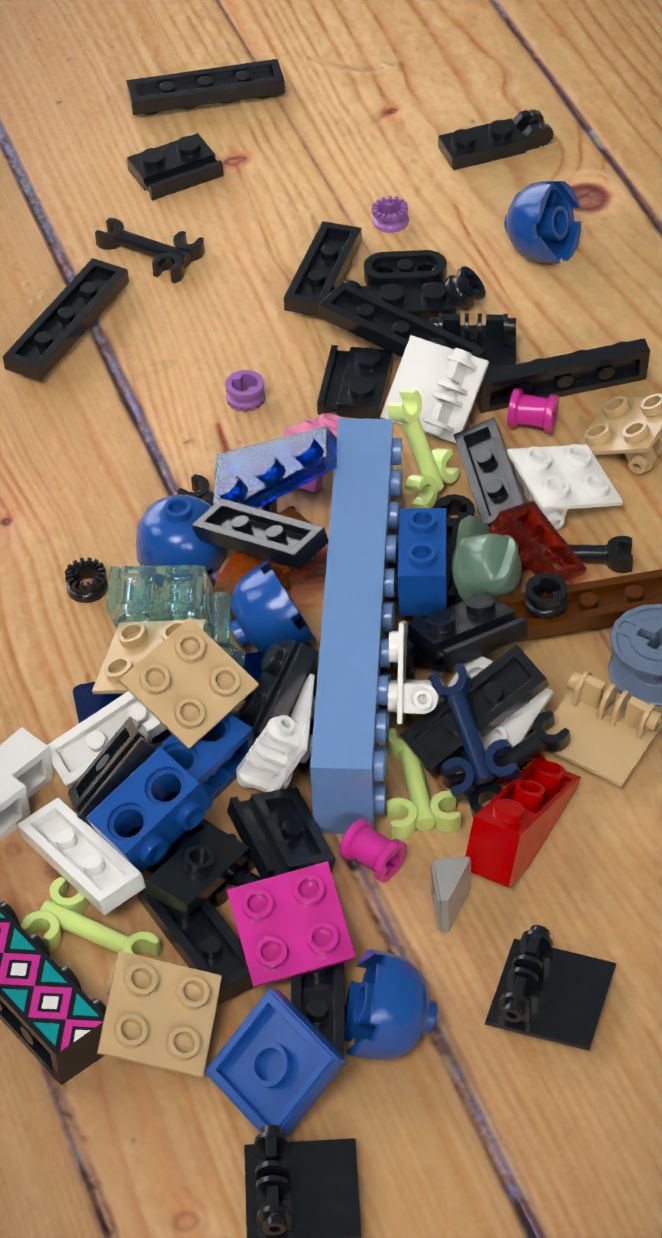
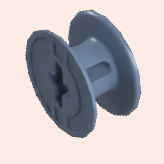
[608,604,662,707]

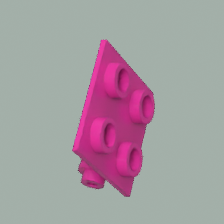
[227,861,356,988]

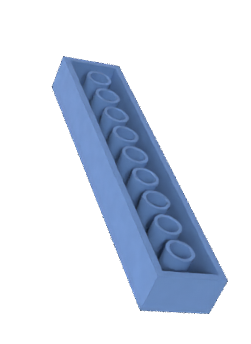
[310,418,403,834]

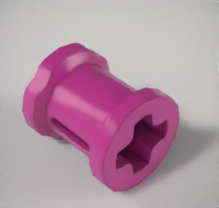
[507,388,559,434]
[339,818,407,883]

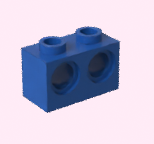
[398,508,447,616]
[154,714,254,802]
[86,747,213,873]

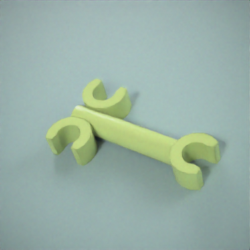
[387,389,460,508]
[386,728,461,840]
[21,877,161,956]

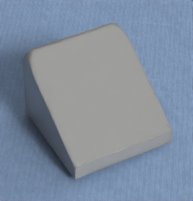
[431,856,471,933]

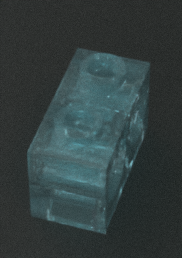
[107,565,214,632]

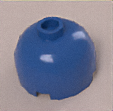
[504,181,581,264]
[136,495,227,585]
[228,560,317,655]
[345,949,437,1060]

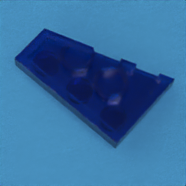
[213,426,337,508]

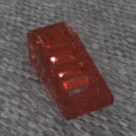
[488,501,587,581]

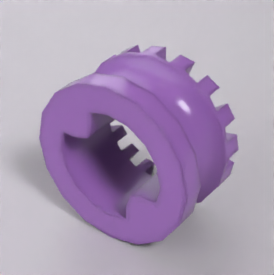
[371,196,409,233]
[225,370,265,412]

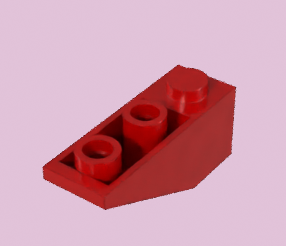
[465,759,581,888]

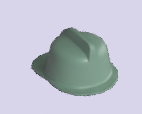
[452,515,522,601]

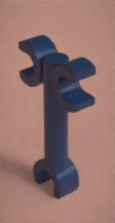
[431,663,522,799]

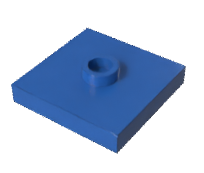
[204,988,347,1136]

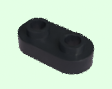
[364,250,447,286]

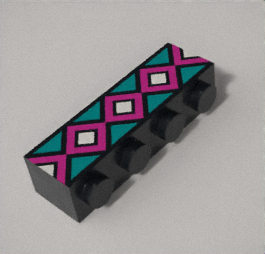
[0,901,106,1085]

